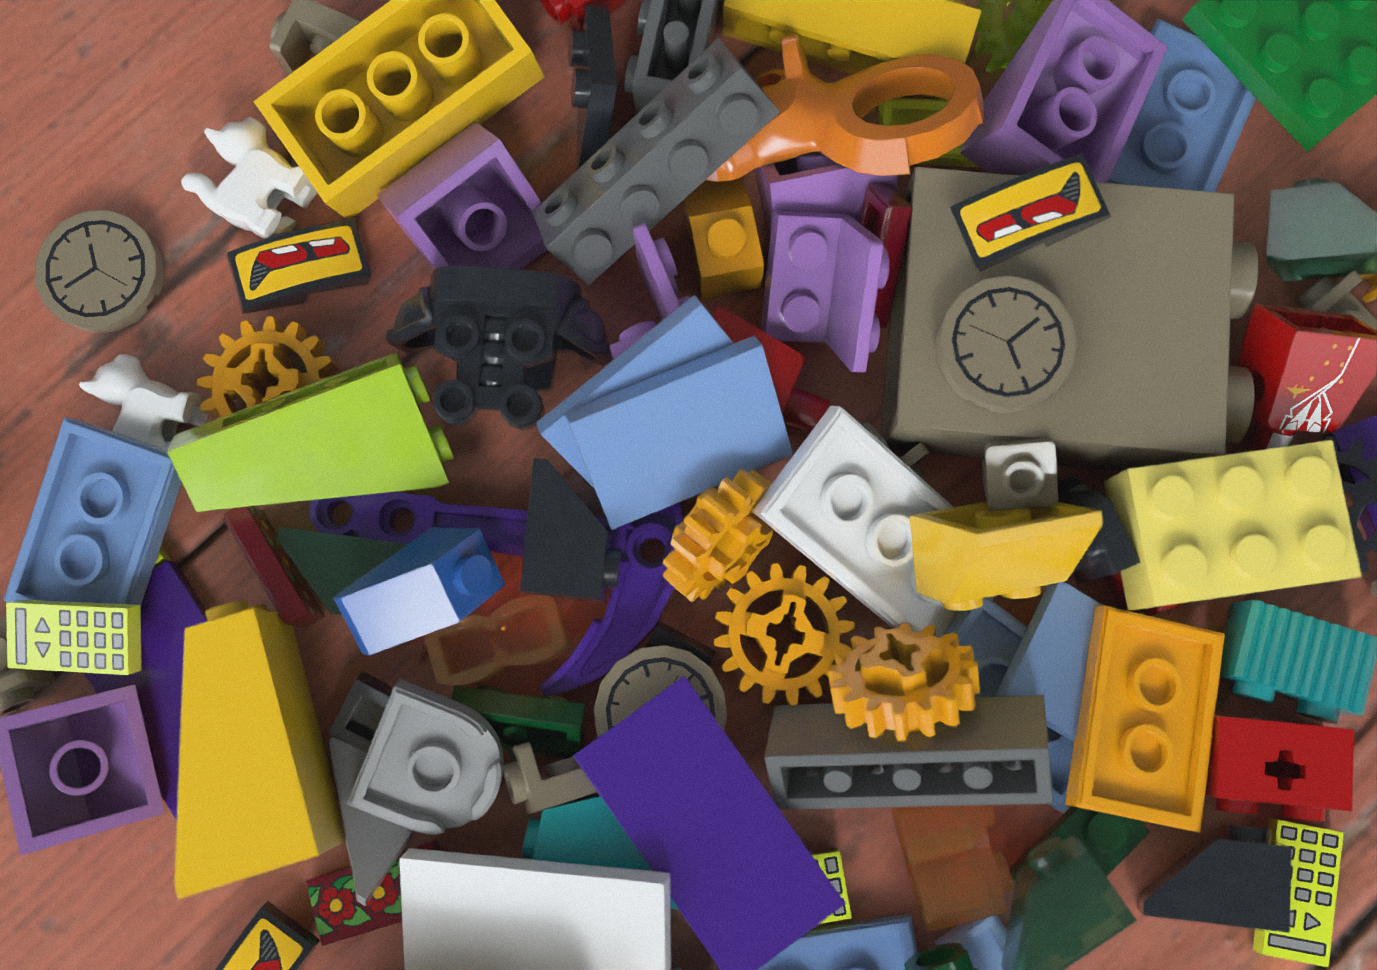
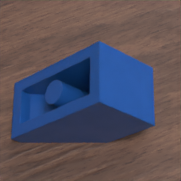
[333,527,506,655]

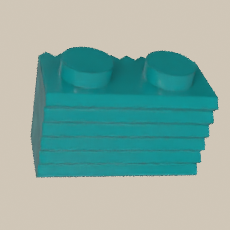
[1220,600,1377,724]

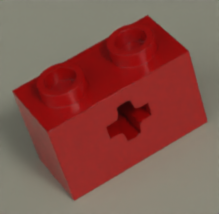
[1205,716,1354,821]

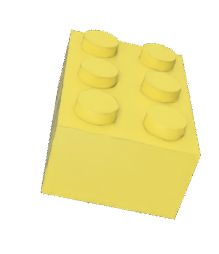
[1104,440,1361,611]

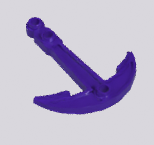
[309,492,683,696]

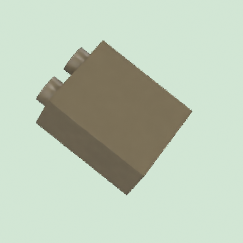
[881,167,1258,471]

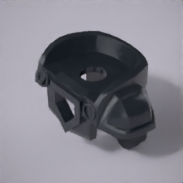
[386,266,613,430]

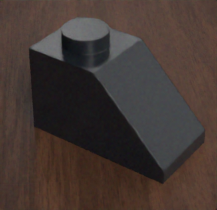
[520,458,622,603]
[1137,825,1292,933]

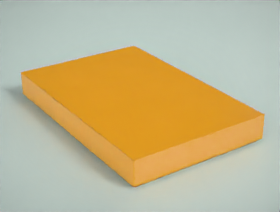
[1065,605,1225,832]

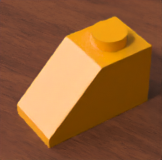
[682,177,764,299]

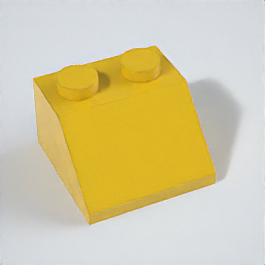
[910,502,1103,611]

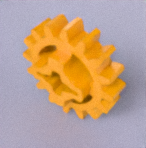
[197,316,339,419]
[663,469,773,602]
[713,563,855,706]
[828,623,980,741]

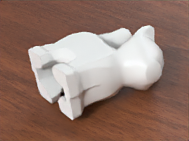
[181,117,317,239]
[79,354,208,450]

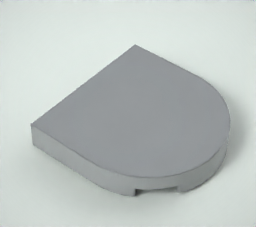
[346,678,504,834]

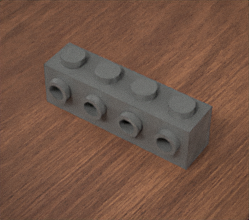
[624,0,723,115]
[532,37,780,286]
[765,695,1053,810]

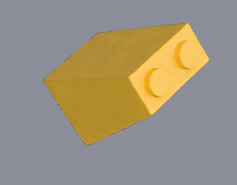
[174,601,345,899]

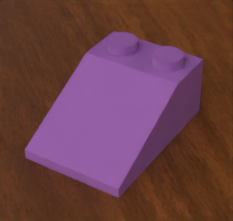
[960,0,1168,183]

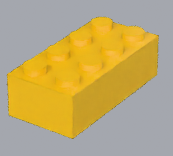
[253,0,545,220]

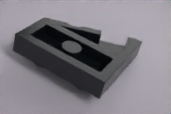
[568,4,617,170]
[1057,472,1140,584]

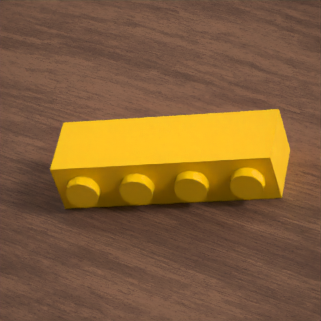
[722,0,982,100]

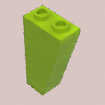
[167,351,454,512]

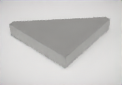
[329,736,416,906]

